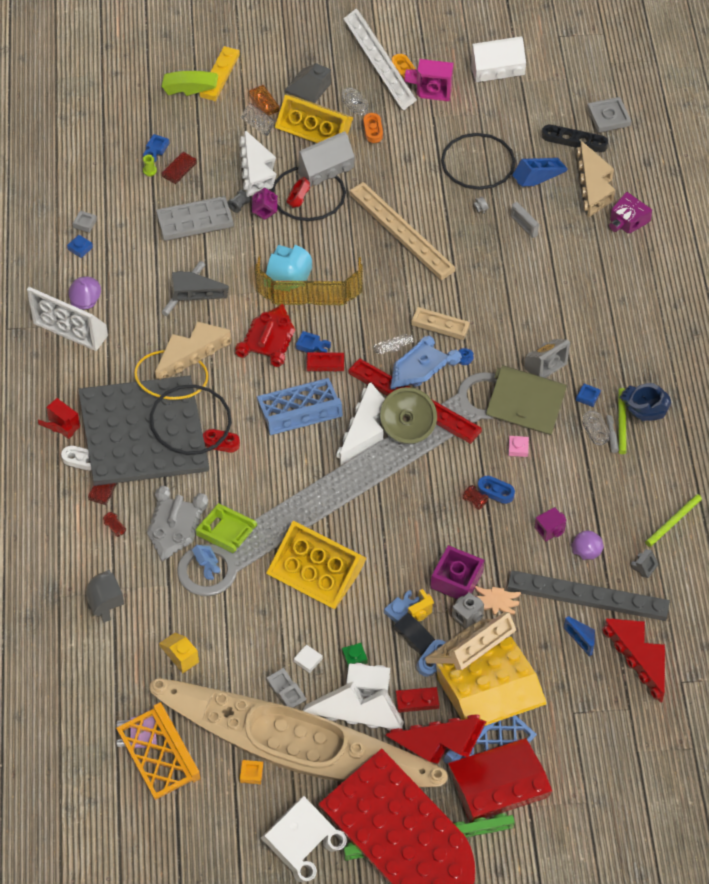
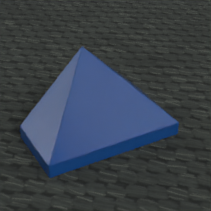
[564,616,595,657]

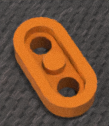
[363,113,383,143]

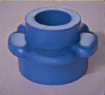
[458,348,474,365]

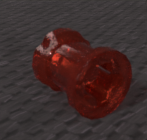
[463,485,489,510]

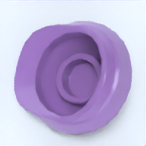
[69,276,101,310]

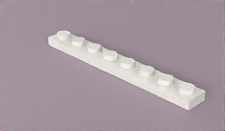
[344,8,417,110]

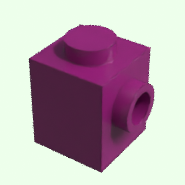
[534,507,567,542]

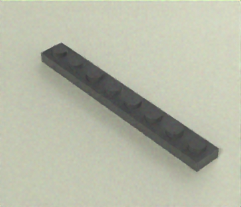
[507,570,670,621]

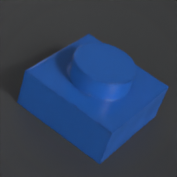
[67,235,93,258]

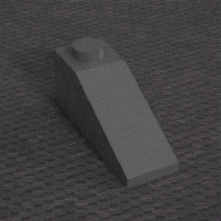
[170,271,229,301]

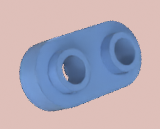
[416,640,446,677]

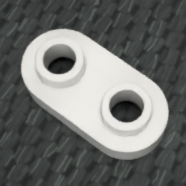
[61,446,91,471]

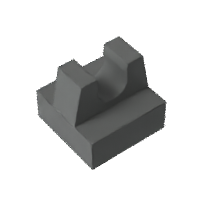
[631,549,659,578]

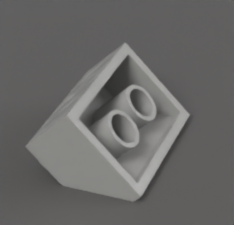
[298,131,355,187]

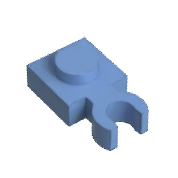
[384,590,419,623]

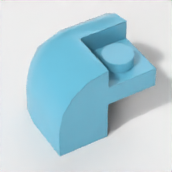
[266,245,312,290]

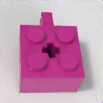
[405,59,454,102]

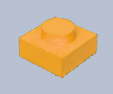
[240,760,264,785]

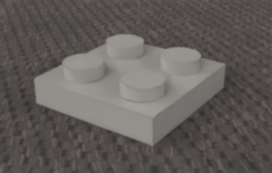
[587,97,631,133]

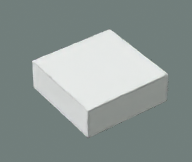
[294,645,323,673]

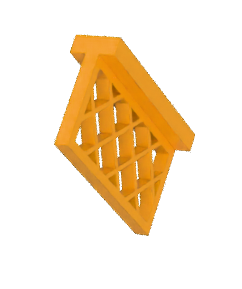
[116,702,201,800]

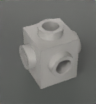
[452,592,484,629]

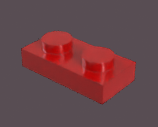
[396,687,439,713]

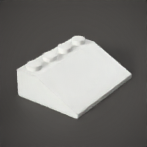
[27,287,108,351]

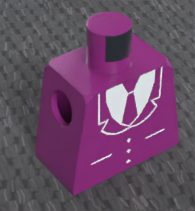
[609,192,653,233]

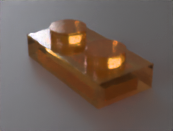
[249,85,280,117]

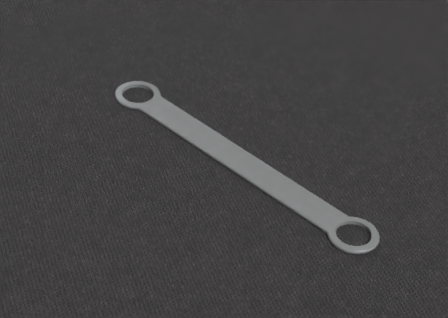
[177,372,497,596]

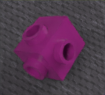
[252,187,278,220]

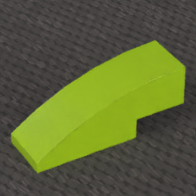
[162,71,218,96]

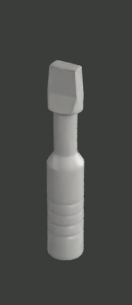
[606,415,619,453]

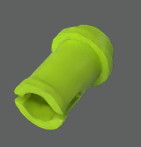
[143,155,157,177]

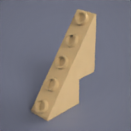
[577,142,615,217]
[155,322,232,380]

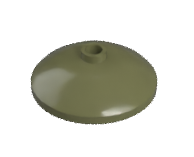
[380,387,437,444]

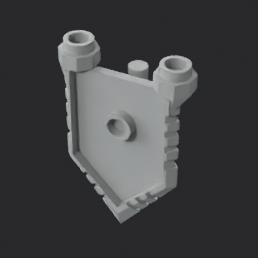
[147,486,208,561]

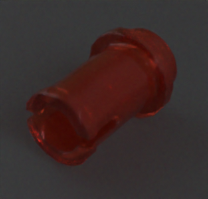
[103,512,127,537]

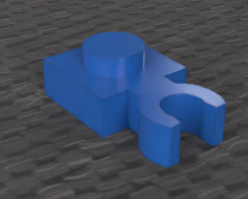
[143,134,170,163]
[296,331,331,352]

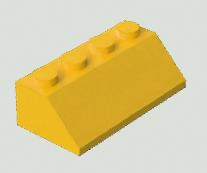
[275,95,353,143]

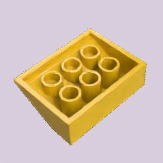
[266,520,367,609]

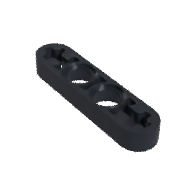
[542,124,608,152]

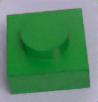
[342,643,368,669]

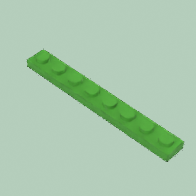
[343,813,515,861]

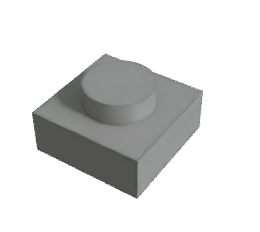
[73,210,97,233]

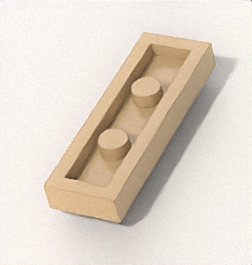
[412,307,470,340]

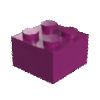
[431,545,485,599]

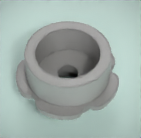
[474,197,489,213]

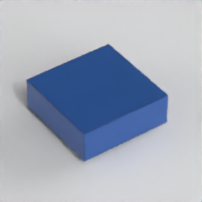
[576,383,601,407]

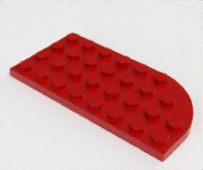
[318,748,475,884]

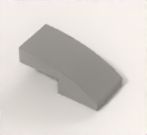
[266,668,307,708]

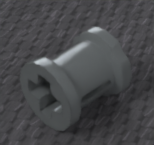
[227,190,251,213]

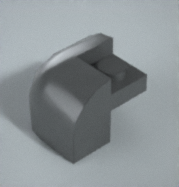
[86,570,124,623]

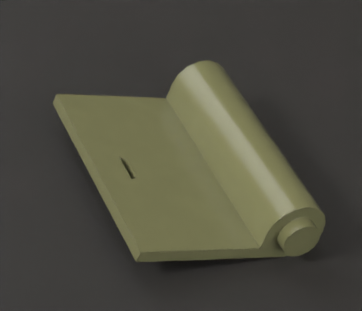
[486,365,567,435]

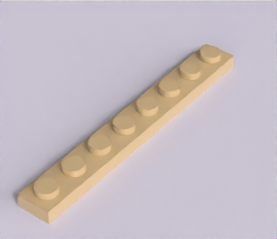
[350,182,455,281]

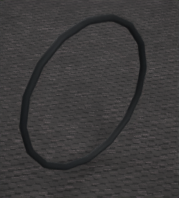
[441,133,516,190]
[271,167,346,221]
[150,384,232,455]

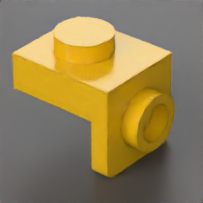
[408,589,434,621]

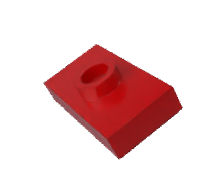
[307,352,344,371]

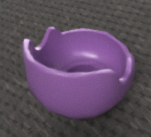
[571,530,604,560]

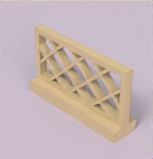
[425,612,516,670]

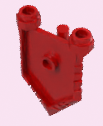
[235,304,295,367]

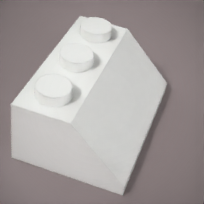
[471,36,526,82]

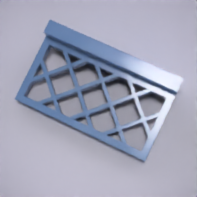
[257,378,343,435]
[443,715,537,764]

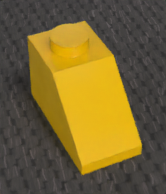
[159,632,199,674]

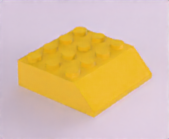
[436,637,546,726]

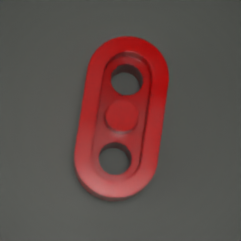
[286,177,310,208]
[203,429,240,453]

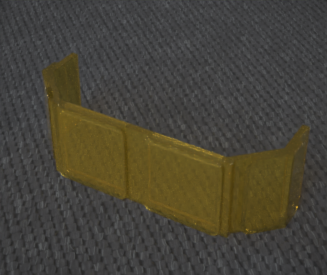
[255,257,363,305]

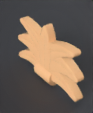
[475,586,521,616]

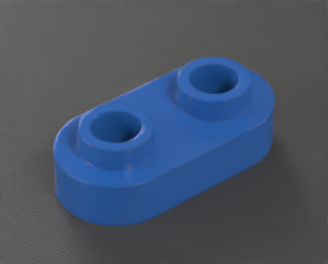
[478,476,515,504]

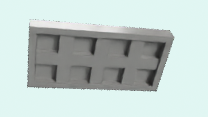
[156,196,234,241]

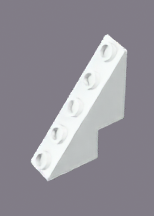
[239,131,276,197]
[337,383,385,465]
[303,681,404,731]

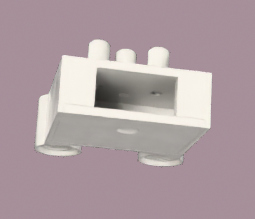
[261,796,347,883]

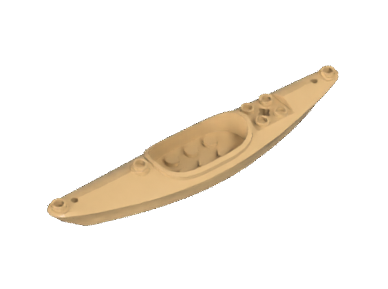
[149,678,448,787]

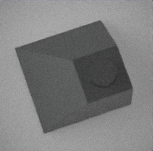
[285,63,331,103]

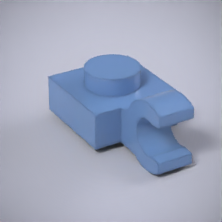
[192,545,220,580]

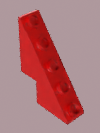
[602,618,665,703]
[385,714,487,764]

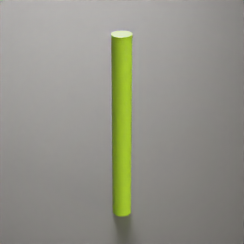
[618,388,627,454]
[645,494,702,547]

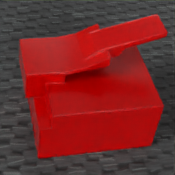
[38,398,80,439]

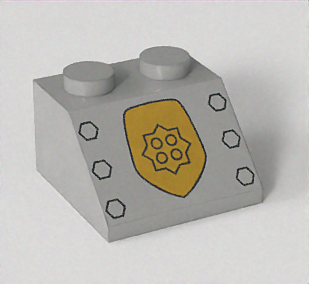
[524,339,570,378]

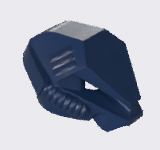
[620,383,671,421]

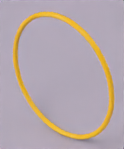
[134,350,209,400]

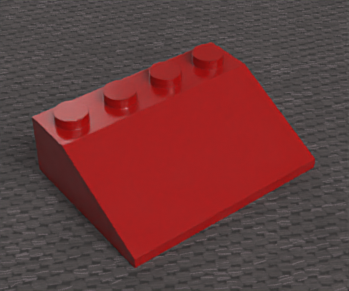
[447,738,552,823]

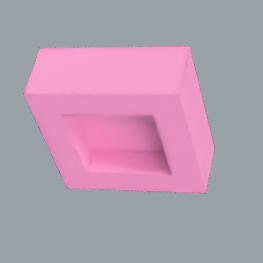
[509,436,529,457]

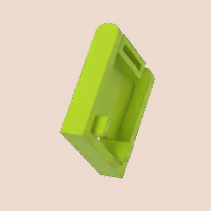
[195,503,257,553]

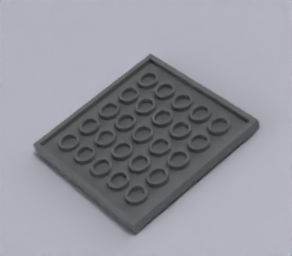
[78,375,209,486]

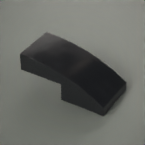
[394,612,435,656]

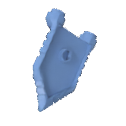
[391,336,462,389]

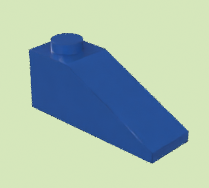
[512,158,568,187]

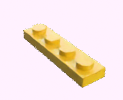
[200,46,240,101]

